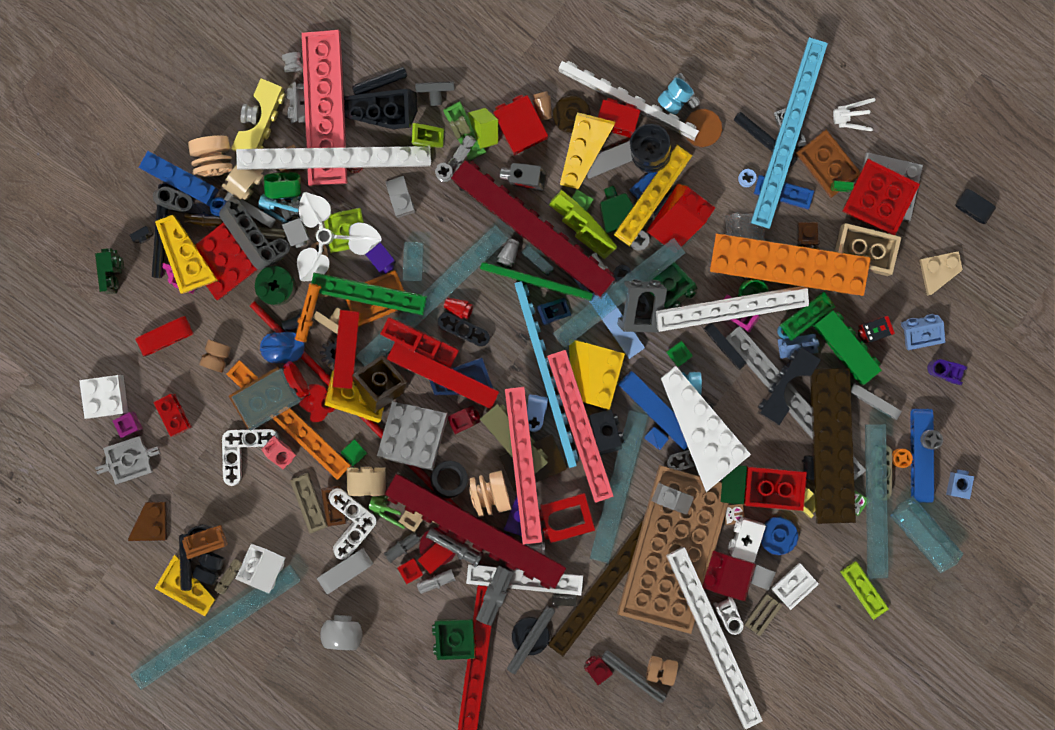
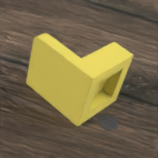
[803,488,815,518]

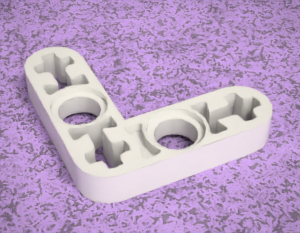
[222,429,279,486]
[329,488,376,560]

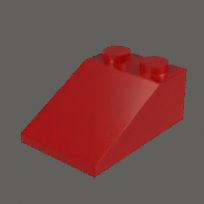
[646,184,715,253]
[744,466,807,511]

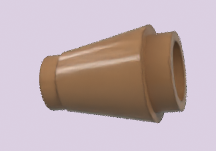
[532,91,552,121]

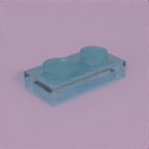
[403,242,424,281]

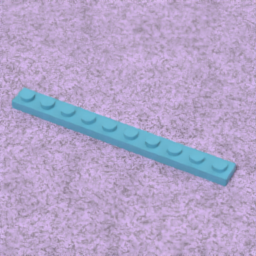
[751,37,828,229]
[514,281,579,468]

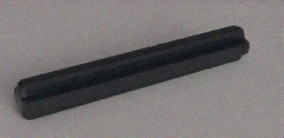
[734,112,797,167]

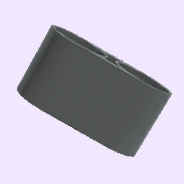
[153,187,192,212]

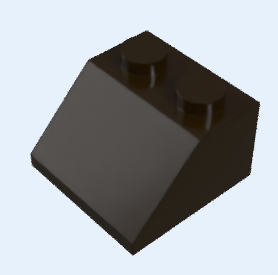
[352,355,407,413]

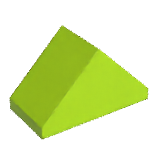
[467,108,498,149]
[412,123,444,148]

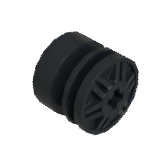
[630,124,671,173]

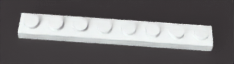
[559,61,699,141]
[656,286,809,332]

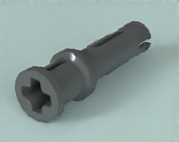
[426,527,483,567]

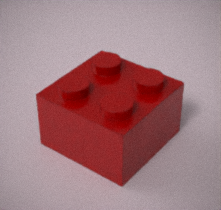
[598,98,640,138]

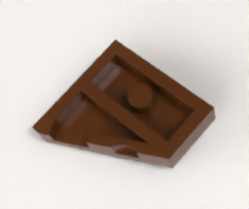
[128,502,167,541]

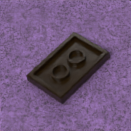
[499,434,567,492]

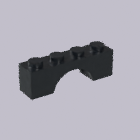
[757,347,821,425]

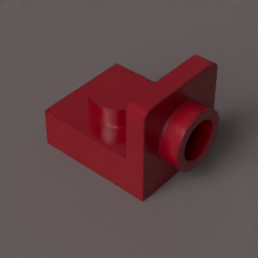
[447,405,481,434]
[584,655,613,685]

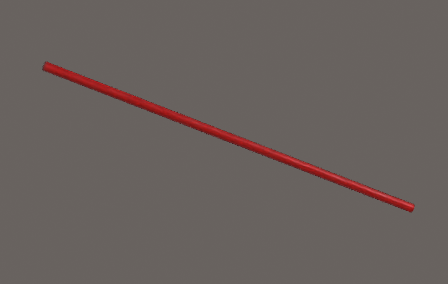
[250,301,460,508]

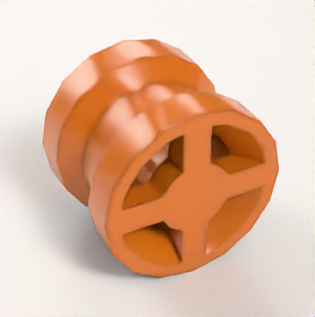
[892,448,913,468]

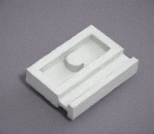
[771,563,819,610]

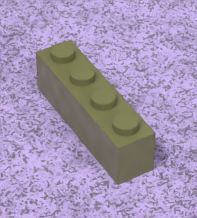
[480,404,548,474]

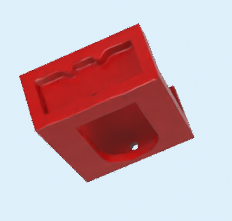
[539,492,595,543]

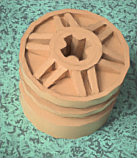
[188,135,234,177]
[469,470,511,518]

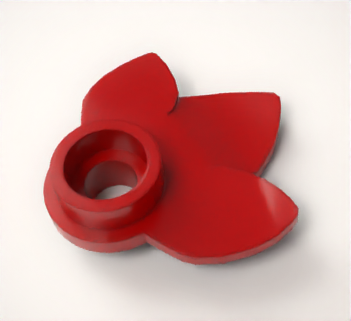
[299,384,336,422]

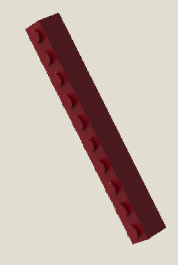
[451,160,616,299]
[385,473,566,590]

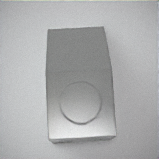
[385,176,415,218]
[651,483,694,515]

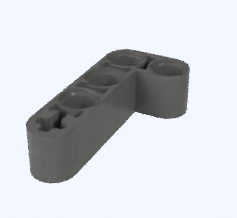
[219,199,290,270]

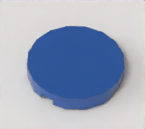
[761,517,798,555]

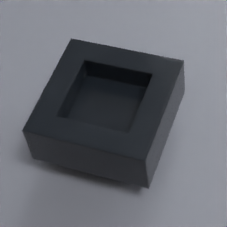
[129,226,154,244]

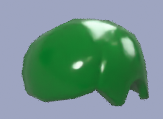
[738,279,768,297]

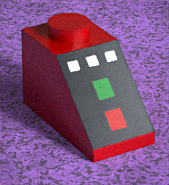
[858,316,895,343]

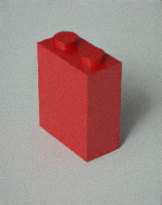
[493,95,548,156]

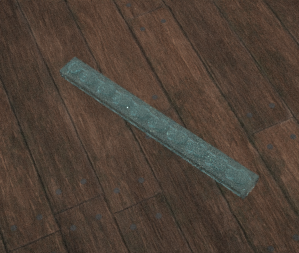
[356,225,509,366]
[130,565,301,690]

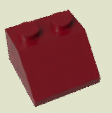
[702,551,756,601]

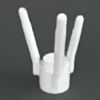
[833,98,876,131]

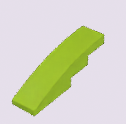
[549,190,617,259]

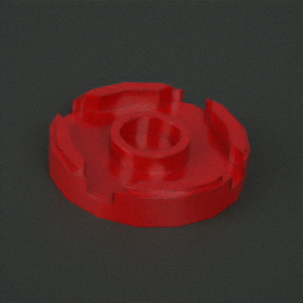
[283,361,309,398]

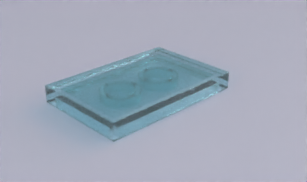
[231,368,301,431]

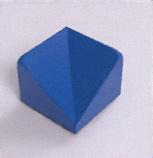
[644,427,668,450]

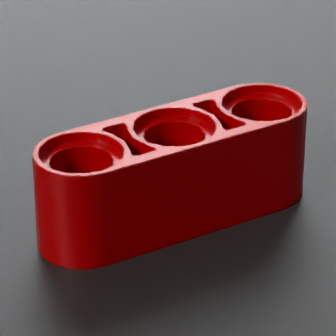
[135,316,194,357]

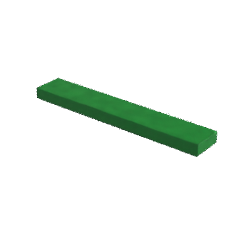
[480,262,593,301]
[311,272,427,315]

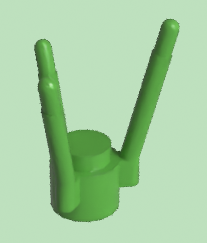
[369,495,405,529]

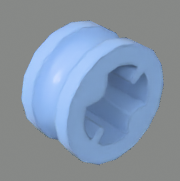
[738,169,756,187]

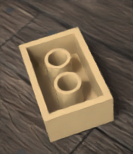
[834,223,901,276]

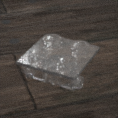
[725,213,765,241]

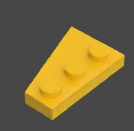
[325,370,384,423]
[155,555,215,617]

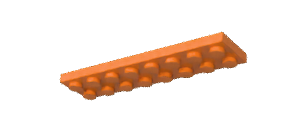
[710,233,871,296]

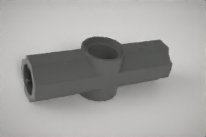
[476,565,514,626]

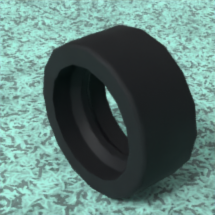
[430,460,468,498]

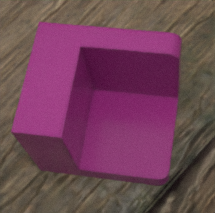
[112,412,143,438]

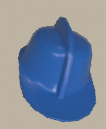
[260,332,304,363]

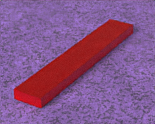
[387,342,499,409]

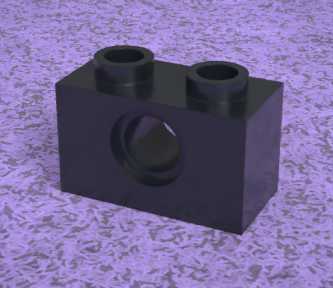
[589,409,625,455]

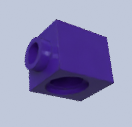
[365,243,396,273]

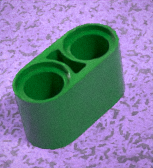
[264,172,301,199]

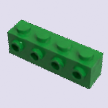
[812,310,882,385]

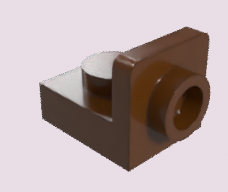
[798,222,820,249]

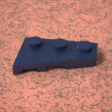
[429,358,493,395]

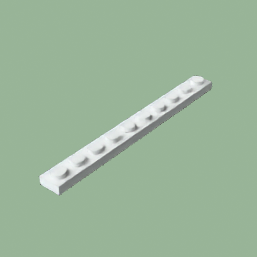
[236,146,431,170]
[666,547,763,729]

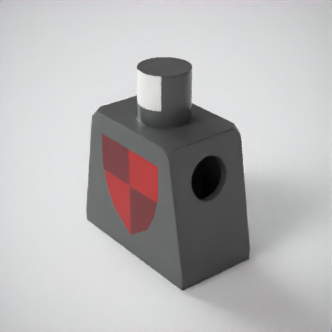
[500,163,547,191]

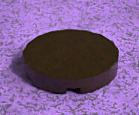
[553,95,591,134]

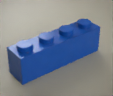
[138,151,219,206]

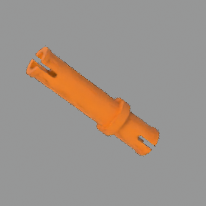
[294,283,321,342]

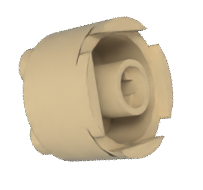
[222,165,264,201]
[347,467,386,496]

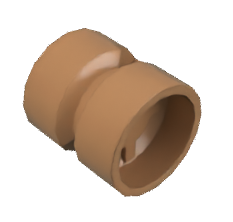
[199,339,232,373]
[646,655,678,686]

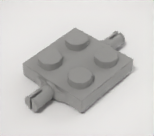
[95,436,161,485]

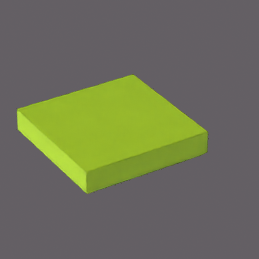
[324,208,364,254]

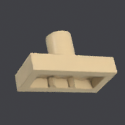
[312,308,340,334]

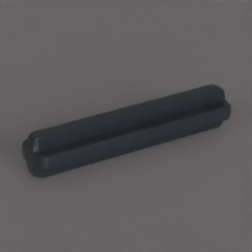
[352,67,407,95]
[179,534,192,591]

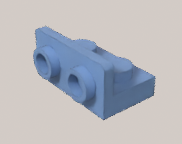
[901,314,945,350]

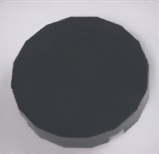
[512,617,549,656]

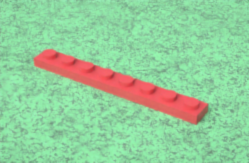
[547,350,614,503]
[505,387,542,544]

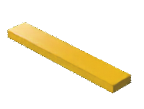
[614,145,693,246]

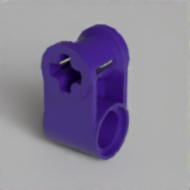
[927,359,968,386]

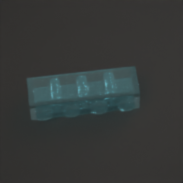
[890,496,963,573]

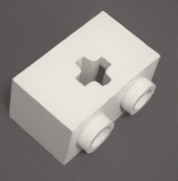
[728,517,766,563]

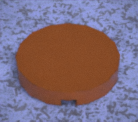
[685,109,722,148]

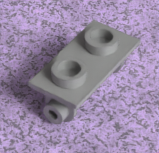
[287,82,306,124]

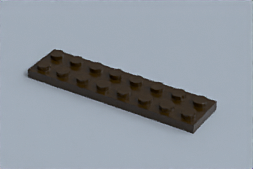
[810,368,856,524]

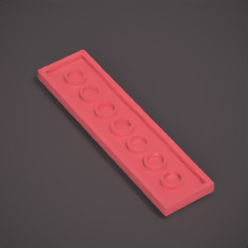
[302,30,348,186]

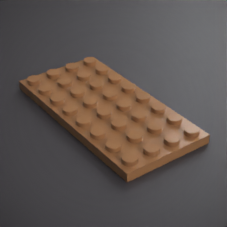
[617,465,728,634]

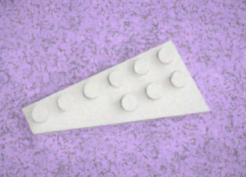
[661,366,751,492]

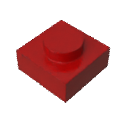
[397,558,424,585]

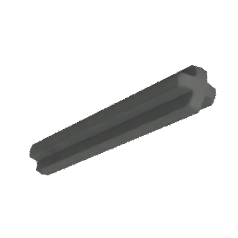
[507,606,555,674]
[602,651,667,703]

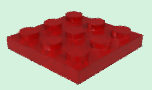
[842,159,920,235]
[195,222,259,301]

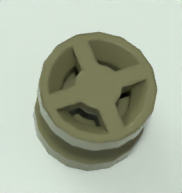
[449,116,471,140]

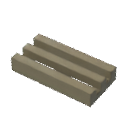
[744,593,782,636]

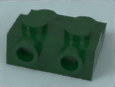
[95,248,124,294]
[643,258,698,309]
[432,619,476,660]

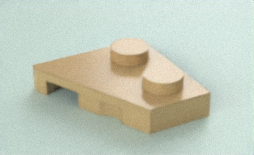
[920,251,963,296]

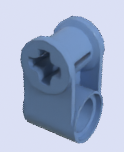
[527,394,548,432]

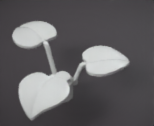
[297,192,382,281]

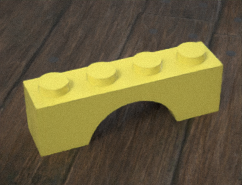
[231,79,286,152]

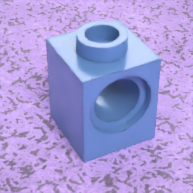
[946,469,974,499]

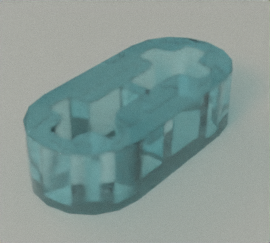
[521,245,554,276]

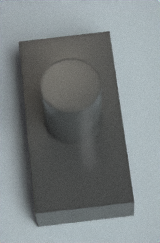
[415,81,455,106]

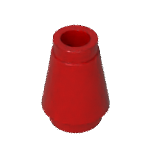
[444,297,474,319]

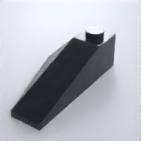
[344,89,418,130]

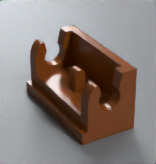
[182,525,228,559]

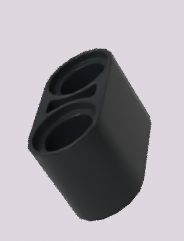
[955,189,996,224]

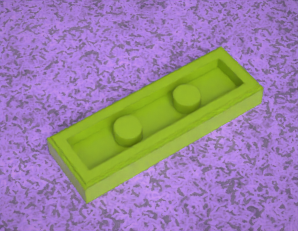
[840,561,889,620]

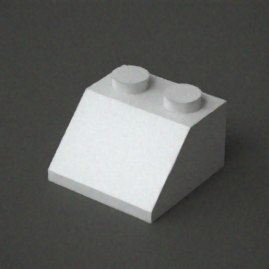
[235,544,285,593]

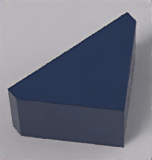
[537,298,571,326]

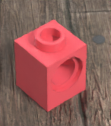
[261,436,296,469]

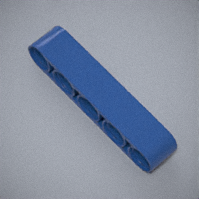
[618,371,688,450]
[910,409,934,503]

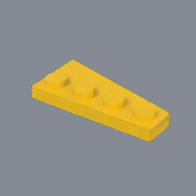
[560,112,615,189]
[155,215,218,294]

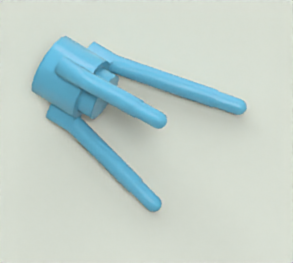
[258,194,301,223]

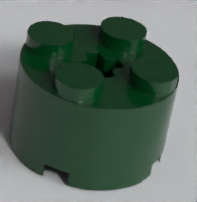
[255,266,296,306]

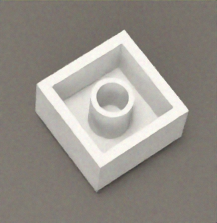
[79,375,128,419]

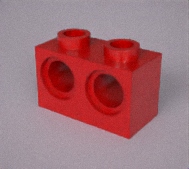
[153,394,192,437]

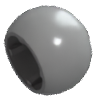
[320,615,362,650]

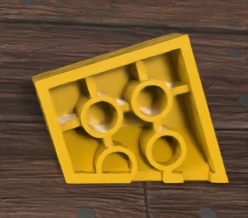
[569,339,625,410]

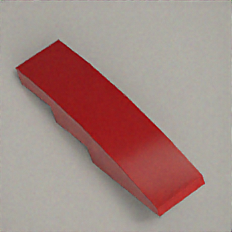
[380,317,459,368]

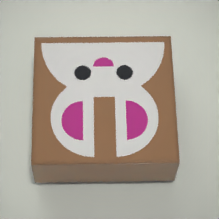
[724,504,744,525]

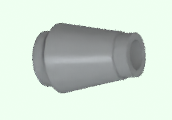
[497,239,520,269]

